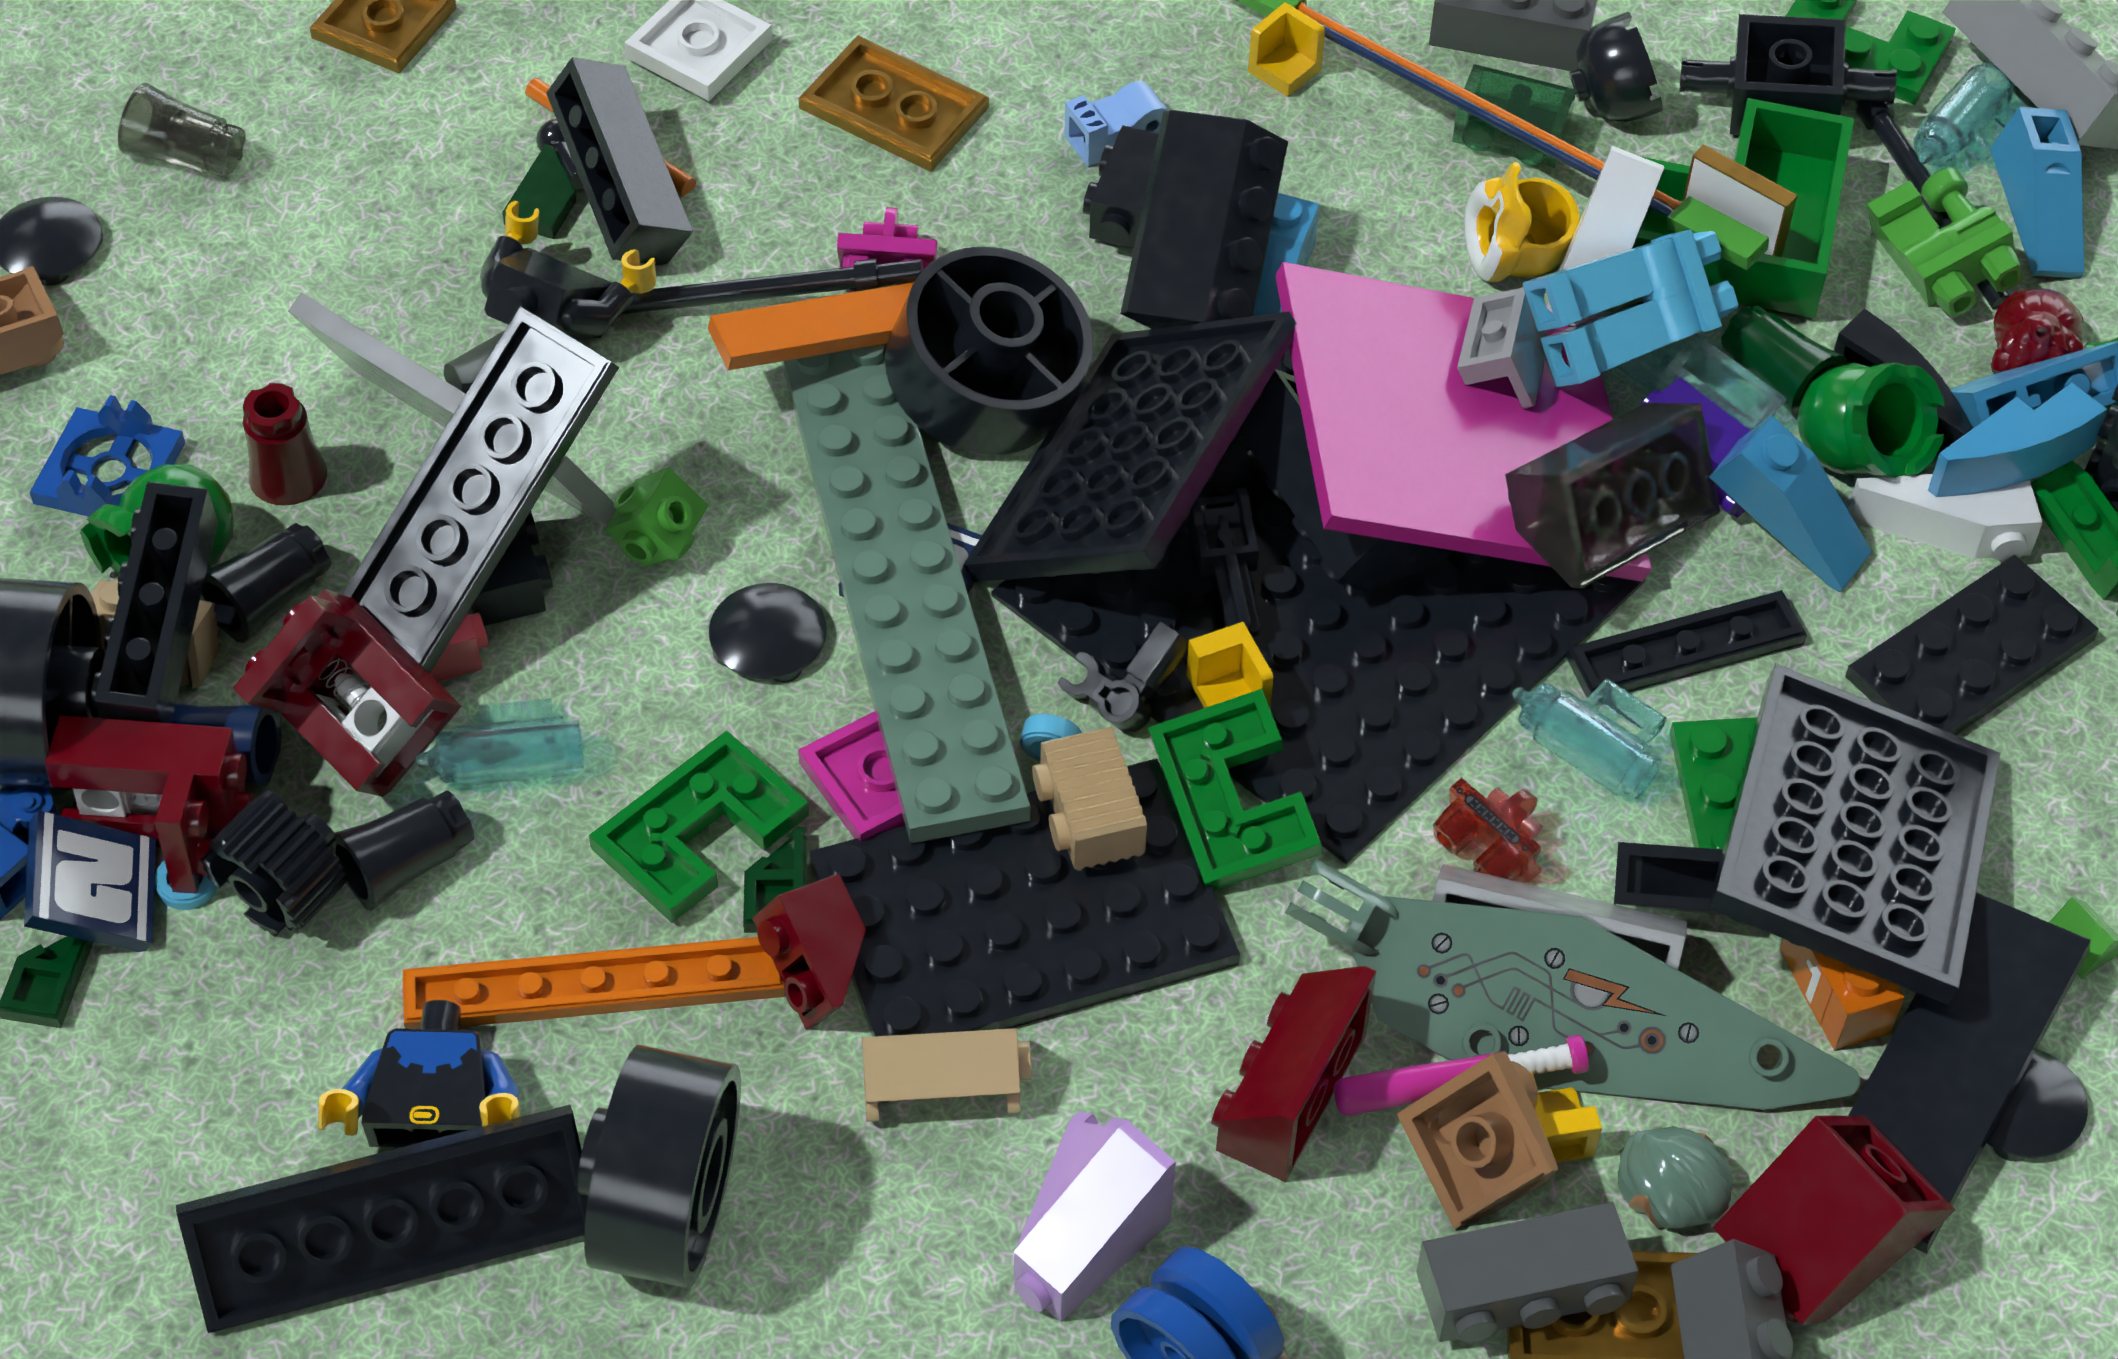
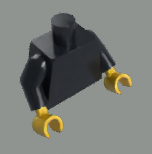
[480,201,656,340]

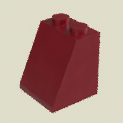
[1712,1116,1955,1325]

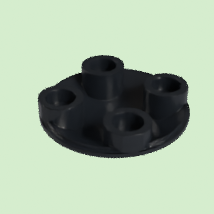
[0,197,103,286]
[709,583,827,683]
[1987,1049,2088,1162]

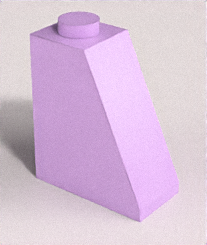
[1014,1111,1176,1322]

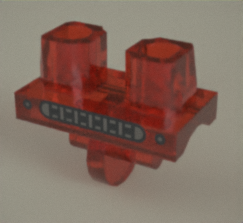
[1433,777,1543,883]

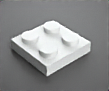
[624,0,773,101]

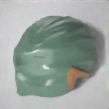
[1618,1126,1734,1229]

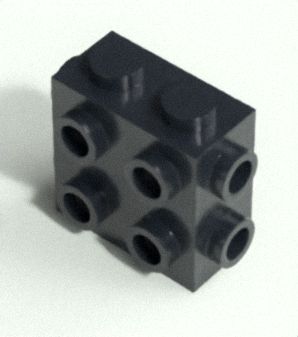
[1083,125,1158,249]

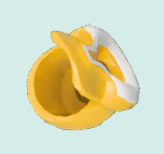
[1464,161,1580,283]

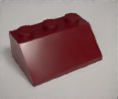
[1211,966,1376,1183]

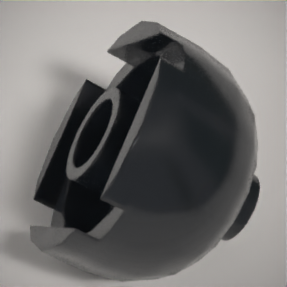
[1569,12,1663,122]

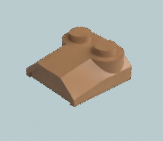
[0,266,64,375]
[1397,1051,1559,1230]

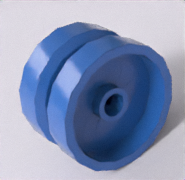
[1111,1246,1284,1359]

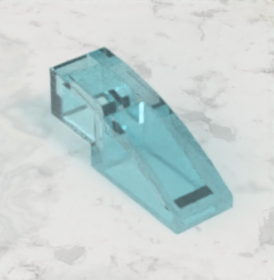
[1604,333,1787,430]

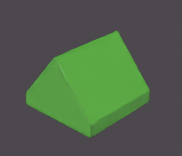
[2049,897,2118,979]

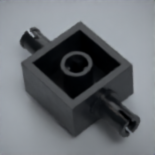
[1679,14,1897,135]

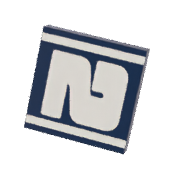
[24,810,156,952]

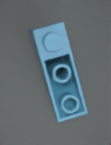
[1990,107,2084,278]

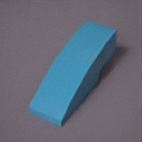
[1928,383,2107,497]

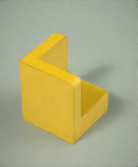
[1248,2,1325,97]
[1186,622,1273,708]
[1530,1072,1602,1163]

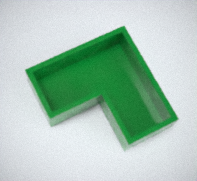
[1632,98,1855,318]

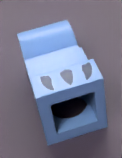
[1064,81,1168,167]

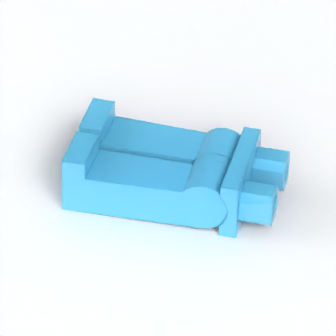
[1522,229,1739,387]

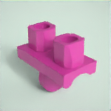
[837,207,939,292]

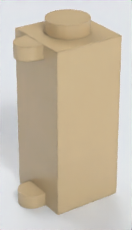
[862,1028,1032,1122]

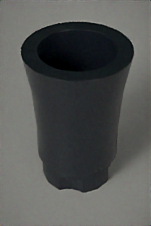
[200,523,331,643]
[330,790,474,911]

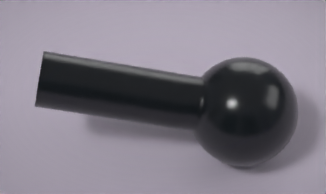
[536,119,584,189]

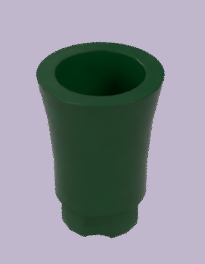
[1721,305,1848,420]

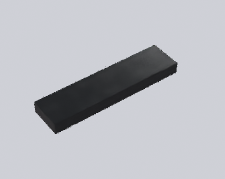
[1566,590,1807,703]

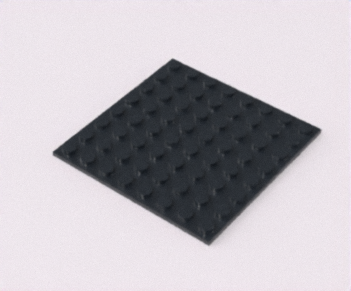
[991,348,1646,864]

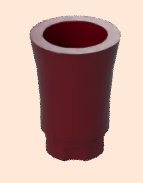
[243,383,327,506]

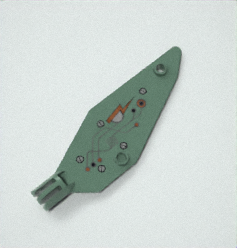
[1285,858,1860,1110]

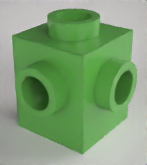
[604,467,709,567]

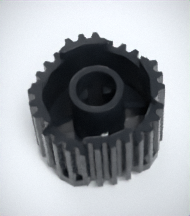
[200,789,351,937]

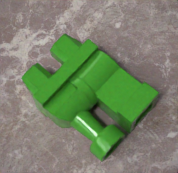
[1867,167,2022,318]

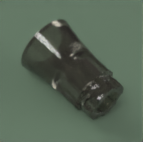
[118,83,246,178]

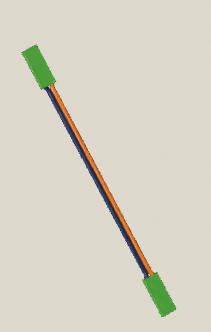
[1236,0,1769,270]

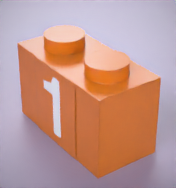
[1780,939,1905,1051]

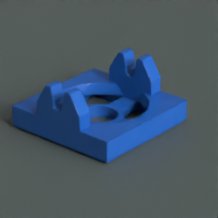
[30,395,185,517]

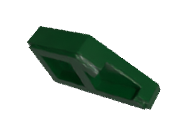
[502,144,576,239]
[743,827,807,933]
[0,936,94,1028]

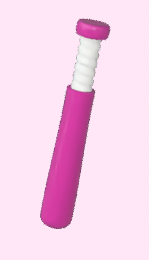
[1334,1035,1589,1116]

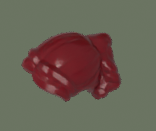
[1991,289,2086,374]

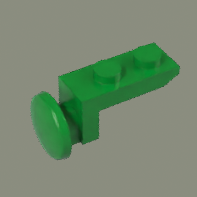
[2031,460,2118,617]

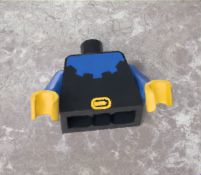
[318,1000,521,1148]

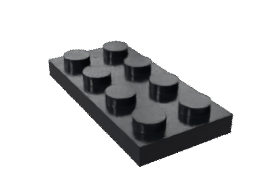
[1845,555,2099,735]

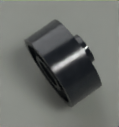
[885,247,1093,455]
[0,578,105,791]
[578,1045,741,1288]

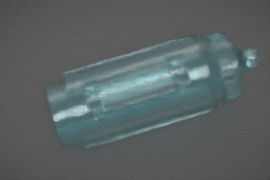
[1913,62,2016,171]
[1512,679,1667,800]
[415,698,584,786]

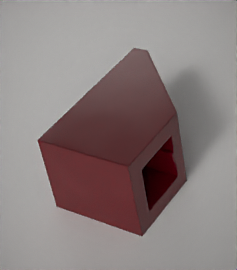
[753,874,866,1030]

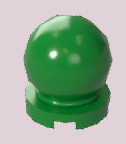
[1797,362,1945,478]
[80,464,234,576]

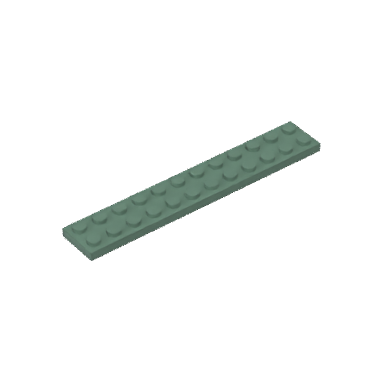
[781,344,1030,844]

